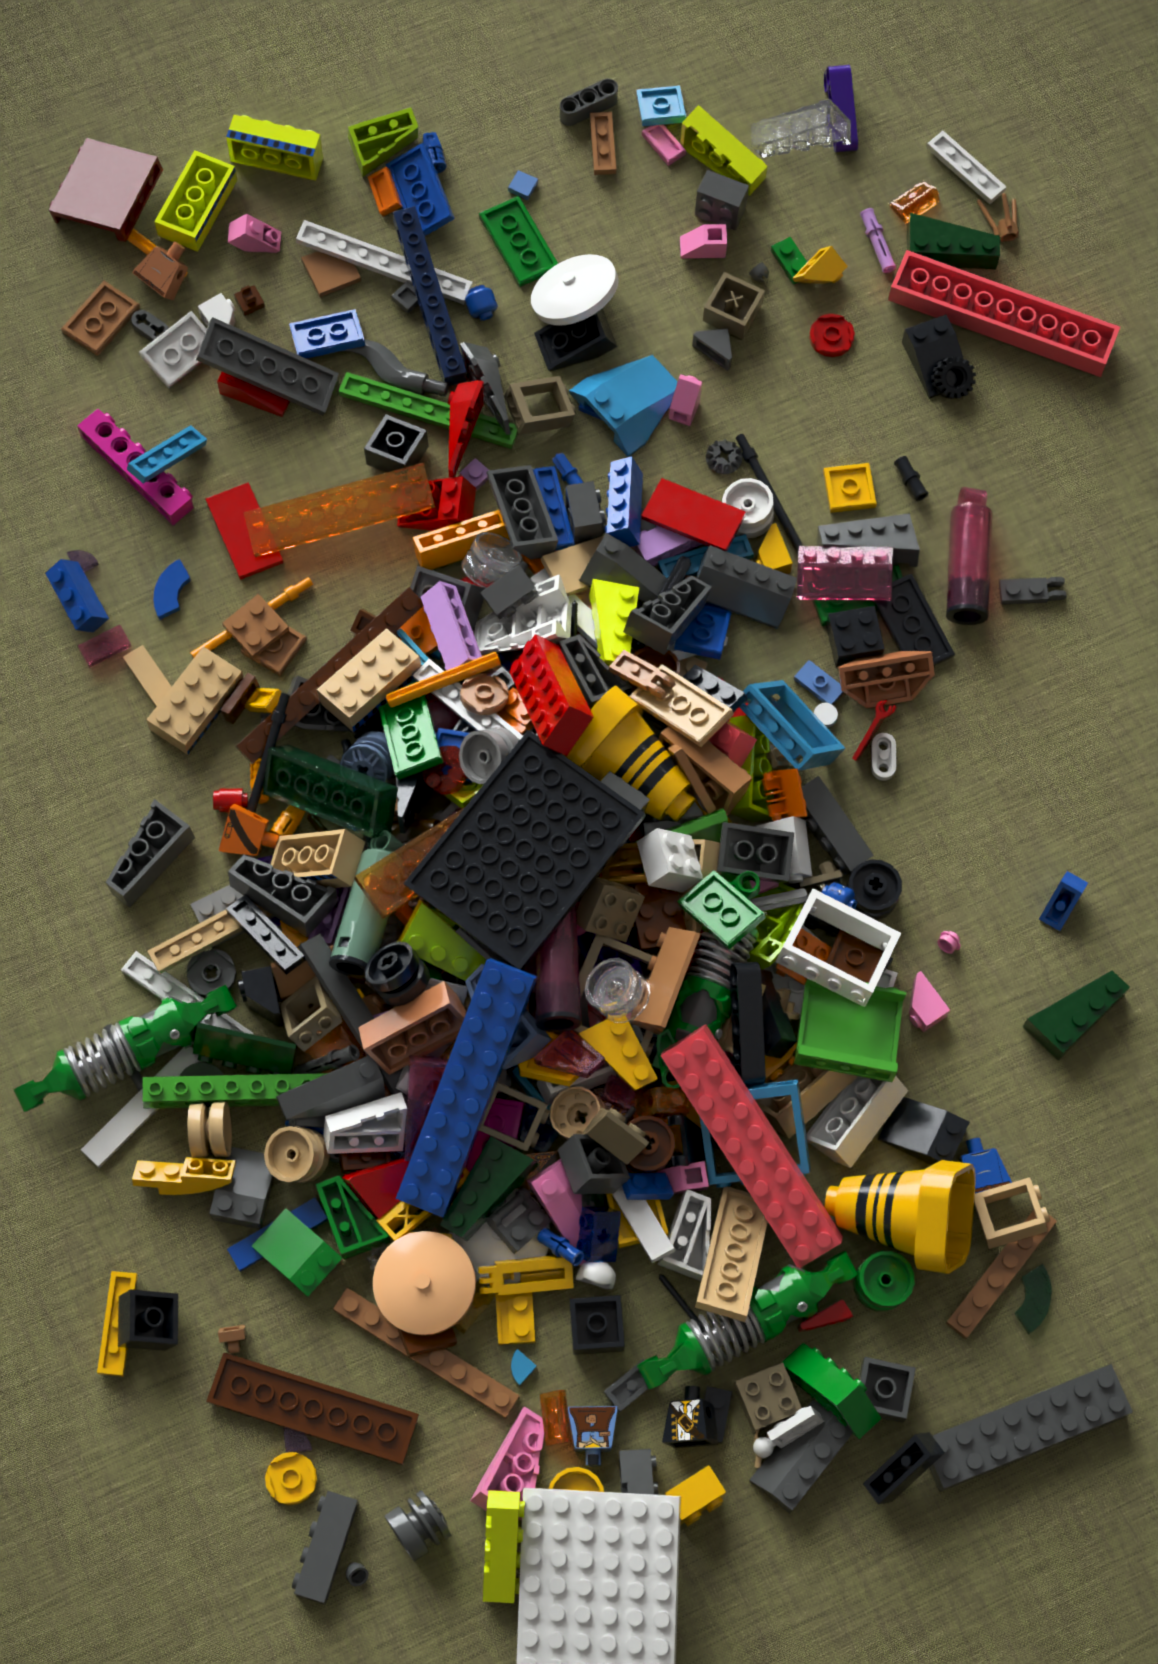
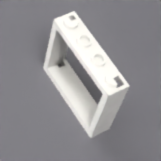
[775,889,901,1007]

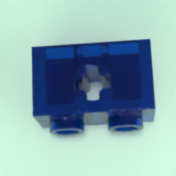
[576,1207,621,1262]

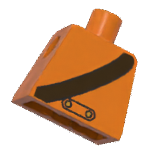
[219,804,280,856]

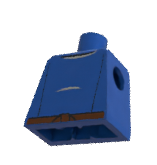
[959,1138,1012,1194]

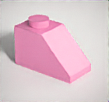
[909,971,950,1033]

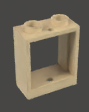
[974,1177,1050,1249]

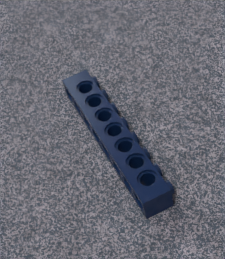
[393,206,467,386]

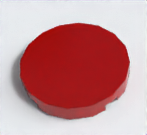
[809,314,855,357]

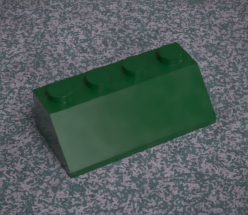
[193,1023,298,1074]

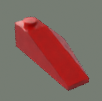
[448,380,484,478]

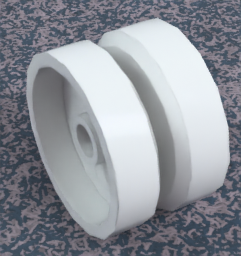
[722,478,774,538]

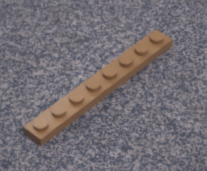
[333,1288,519,1419]

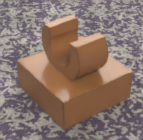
[218,1325,246,1354]

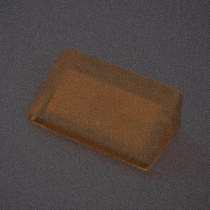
[889,181,940,224]

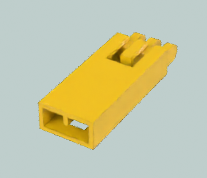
[478,1255,574,1296]

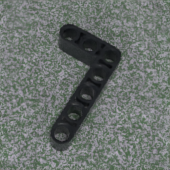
[730,961,766,1086]

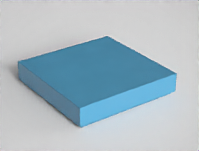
[636,86,686,126]

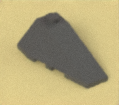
[460,342,510,435]
[579,533,667,603]

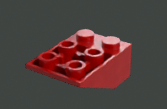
[397,476,476,531]

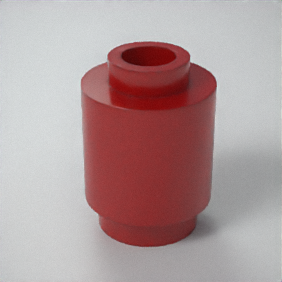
[213,788,248,812]

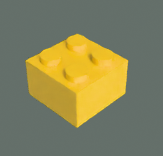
[664,1465,726,1527]

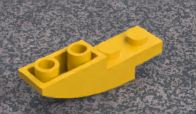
[132,1157,236,1195]

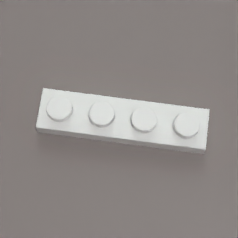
[926,131,1006,204]

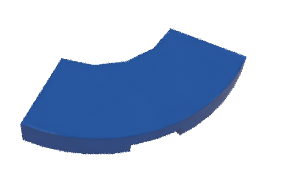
[153,559,191,620]

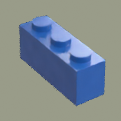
[45,559,109,632]

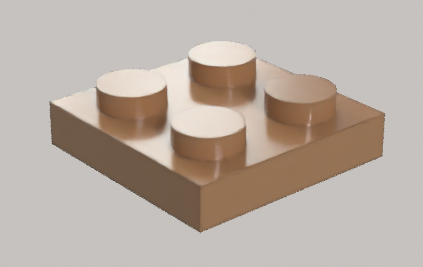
[222,594,289,659]

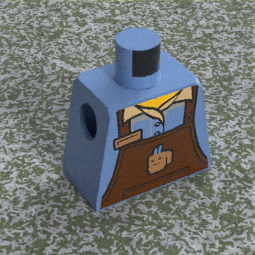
[568,1406,617,1467]

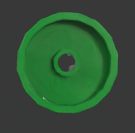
[853,1251,915,1312]

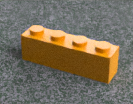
[413,510,511,570]

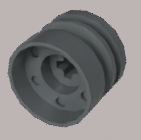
[384,1490,452,1562]

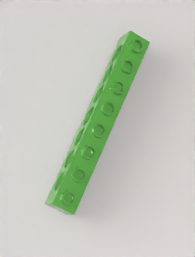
[143,1073,328,1109]

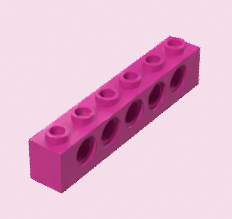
[77,409,194,525]

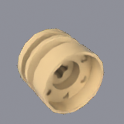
[550,1087,609,1140]

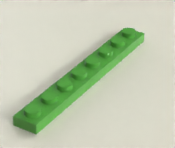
[339,372,518,449]

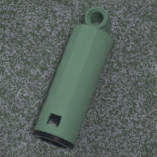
[329,830,404,979]

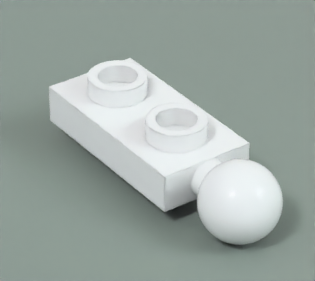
[753,1406,824,1458]

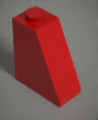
[342,1158,410,1219]

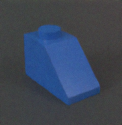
[1039,871,1088,931]

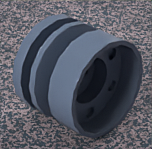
[340,731,395,793]

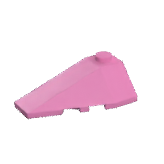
[527,1159,602,1266]
[470,1407,546,1520]

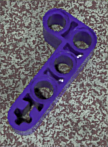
[824,65,858,152]

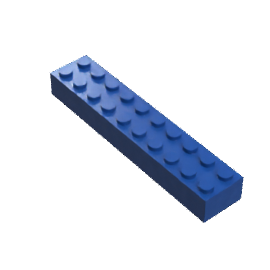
[395,958,538,1217]

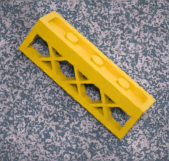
[376,1168,470,1241]

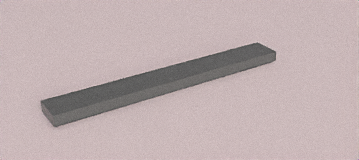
[298,934,427,1114]

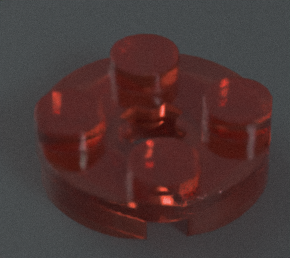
[422,745,469,795]

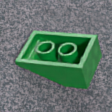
[251,1208,342,1298]

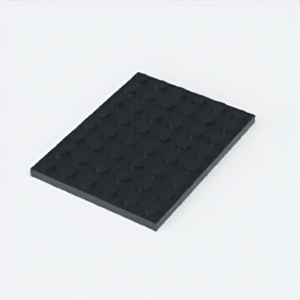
[403,730,646,971]

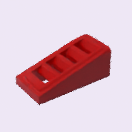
[797,1299,853,1332]

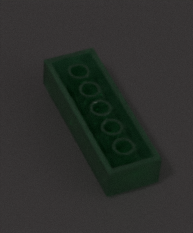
[262,744,398,838]

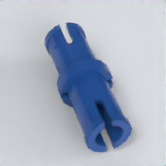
[537,1228,584,1266]

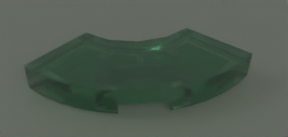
[1015,1264,1052,1334]

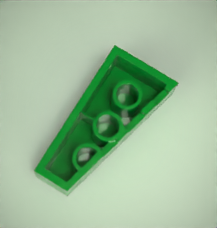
[781,1343,882,1439]

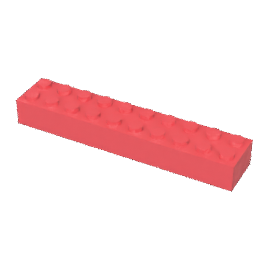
[888,250,1120,377]
[661,1024,843,1268]

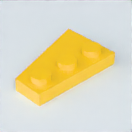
[578,1011,658,1091]

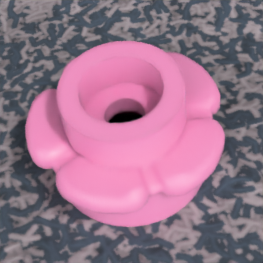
[937,931,961,954]

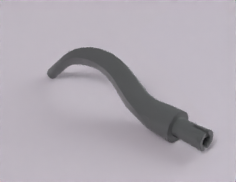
[296,339,449,397]

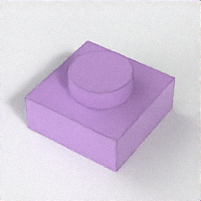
[459,458,489,491]

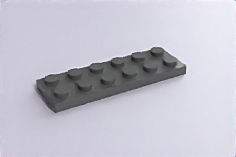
[196,317,339,416]

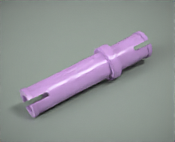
[860,208,896,273]

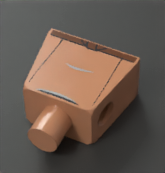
[132,241,188,300]

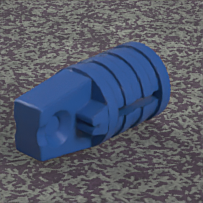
[422,132,447,174]

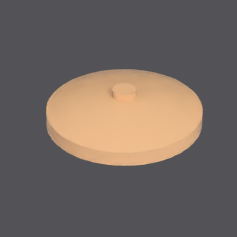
[373,1231,476,1335]

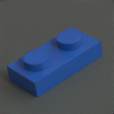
[622,1173,674,1200]

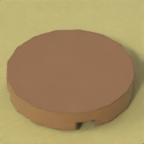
[460,673,508,715]

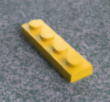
[97,1271,138,1377]

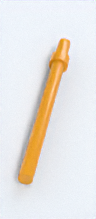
[191,577,313,658]

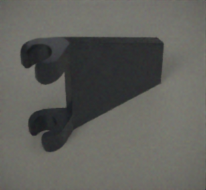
[667,1114,706,1167]

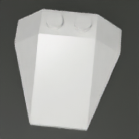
[474,575,572,655]

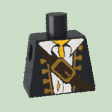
[662,1386,718,1448]

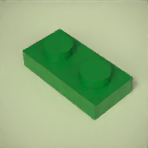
[771,237,807,285]

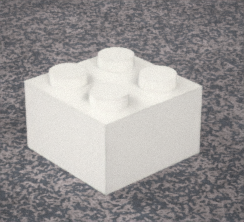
[637,828,703,892]

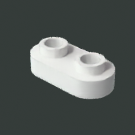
[871,733,896,781]

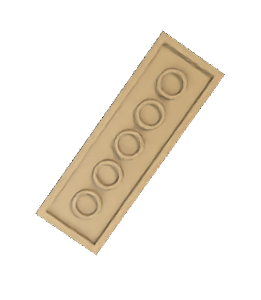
[695,1186,768,1322]

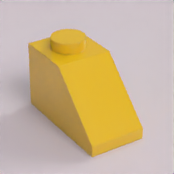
[792,246,848,284]
[755,523,793,574]

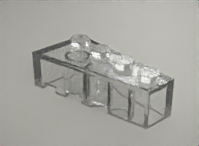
[751,99,851,157]

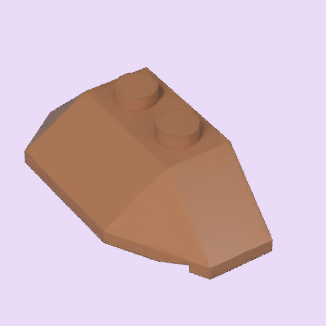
[838,651,935,708]

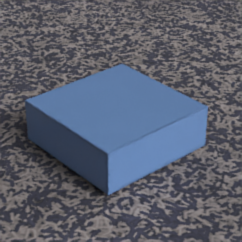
[508,170,538,200]

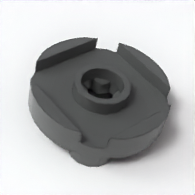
[187,949,237,998]

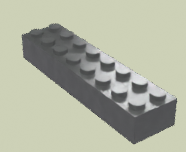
[929,1364,1133,1492]

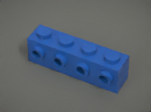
[605,456,643,547]

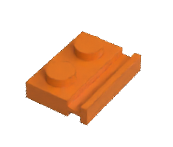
[496,687,534,735]

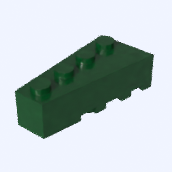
[907,213,1000,270]
[1023,970,1130,1061]
[440,1136,539,1241]

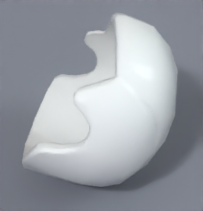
[576,1260,616,1289]

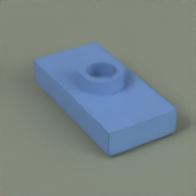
[794,660,844,705]

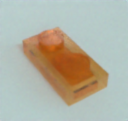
[540,1390,572,1446]

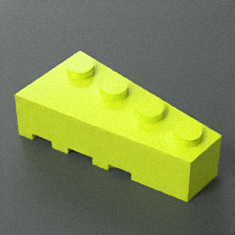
[680,105,767,196]
[589,579,639,680]
[483,1490,525,1603]

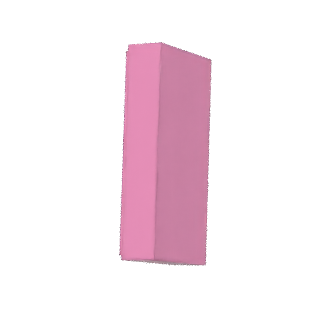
[642,124,686,166]

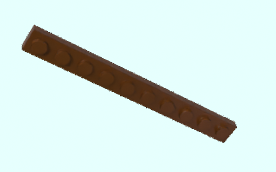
[235,587,424,764]

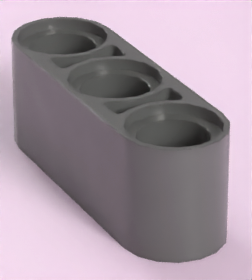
[559,78,618,126]

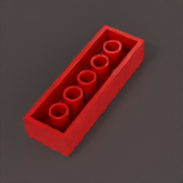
[510,634,594,756]

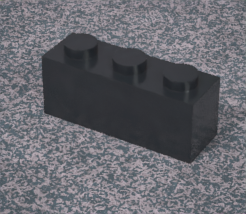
[863,1432,945,1505]

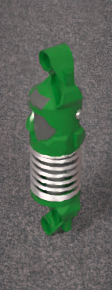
[652,871,760,1093]
[13,985,237,1112]
[637,1251,858,1389]

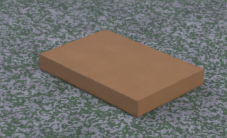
[61,281,140,356]

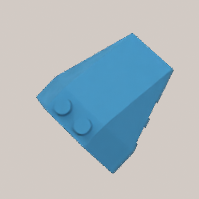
[569,355,678,457]

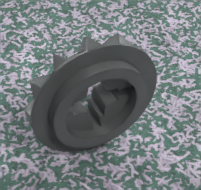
[706,439,743,474]

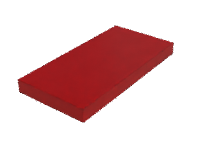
[641,478,746,551]
[205,482,283,580]

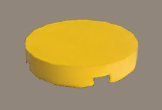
[265,1452,317,1506]

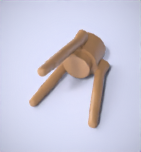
[977,193,1019,241]

